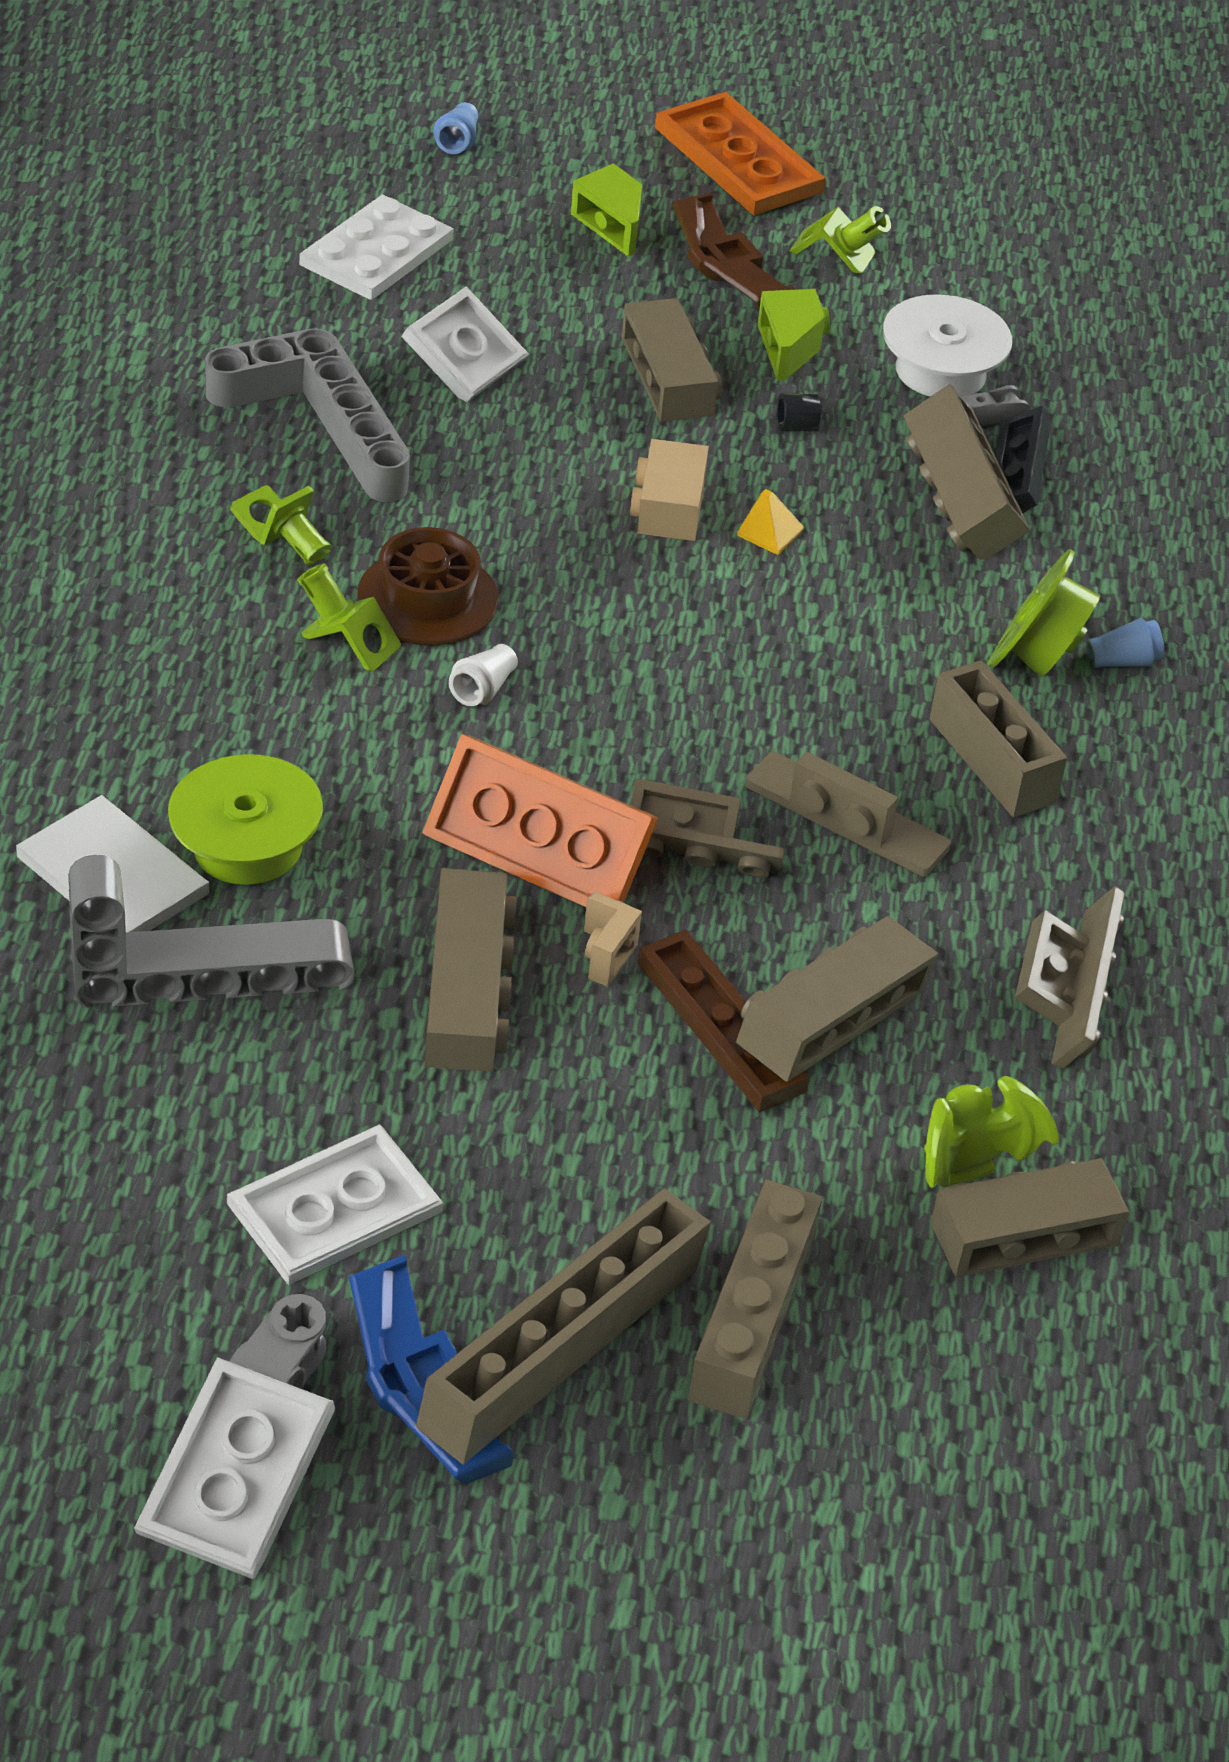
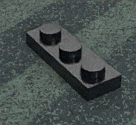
[995,405,1052,513]

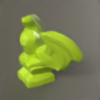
[924,1076,1059,1188]

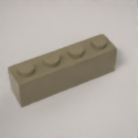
[903,384,1031,559]
[425,868,517,1072]
[736,916,939,1082]
[688,1179,823,1419]

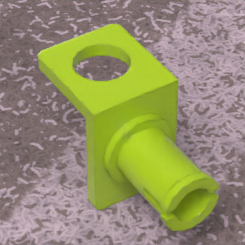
[789,206,891,273]
[230,485,332,567]
[297,563,401,671]

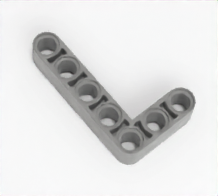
[205,328,410,502]
[68,855,355,1008]

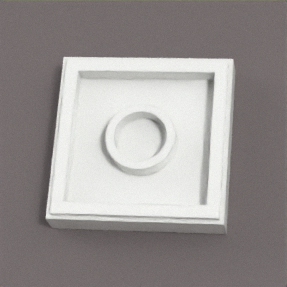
[402,286,529,402]

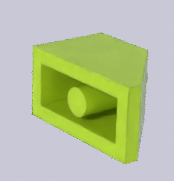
[571,163,642,257]
[758,289,830,380]

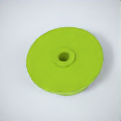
[987,549,1100,677]
[168,754,323,885]

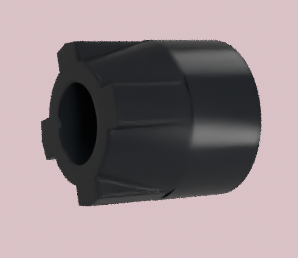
[776,393,822,431]

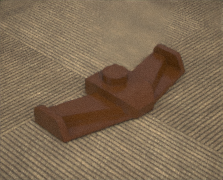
[672,192,796,311]

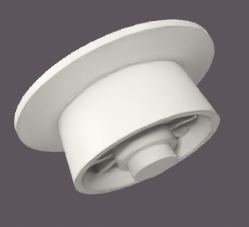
[883,295,1012,397]

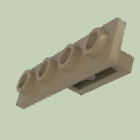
[745,751,951,877]
[630,778,784,878]
[1015,886,1124,1068]

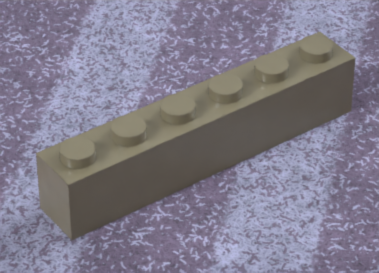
[416,1188,711,1465]

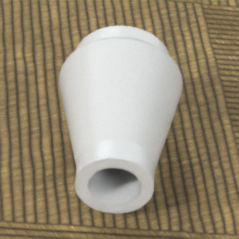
[449,644,518,706]

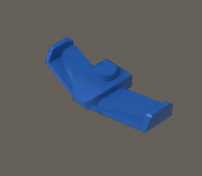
[349,1254,513,1484]

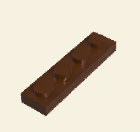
[637,930,809,1113]

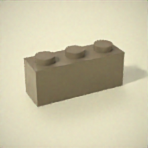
[621,298,722,422]
[929,660,1067,818]
[931,1158,1129,1277]

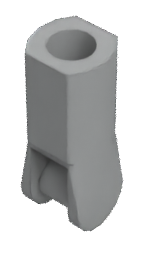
[962,385,1031,427]

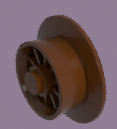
[357,527,498,645]

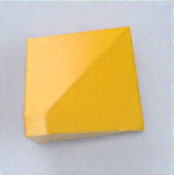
[737,489,804,555]

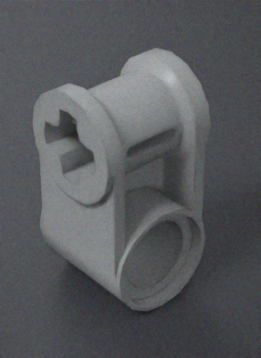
[229,1294,326,1389]

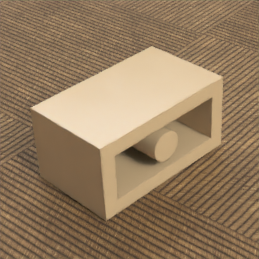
[630,439,709,541]

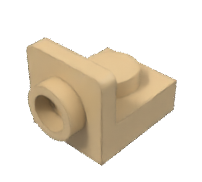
[584,892,642,987]

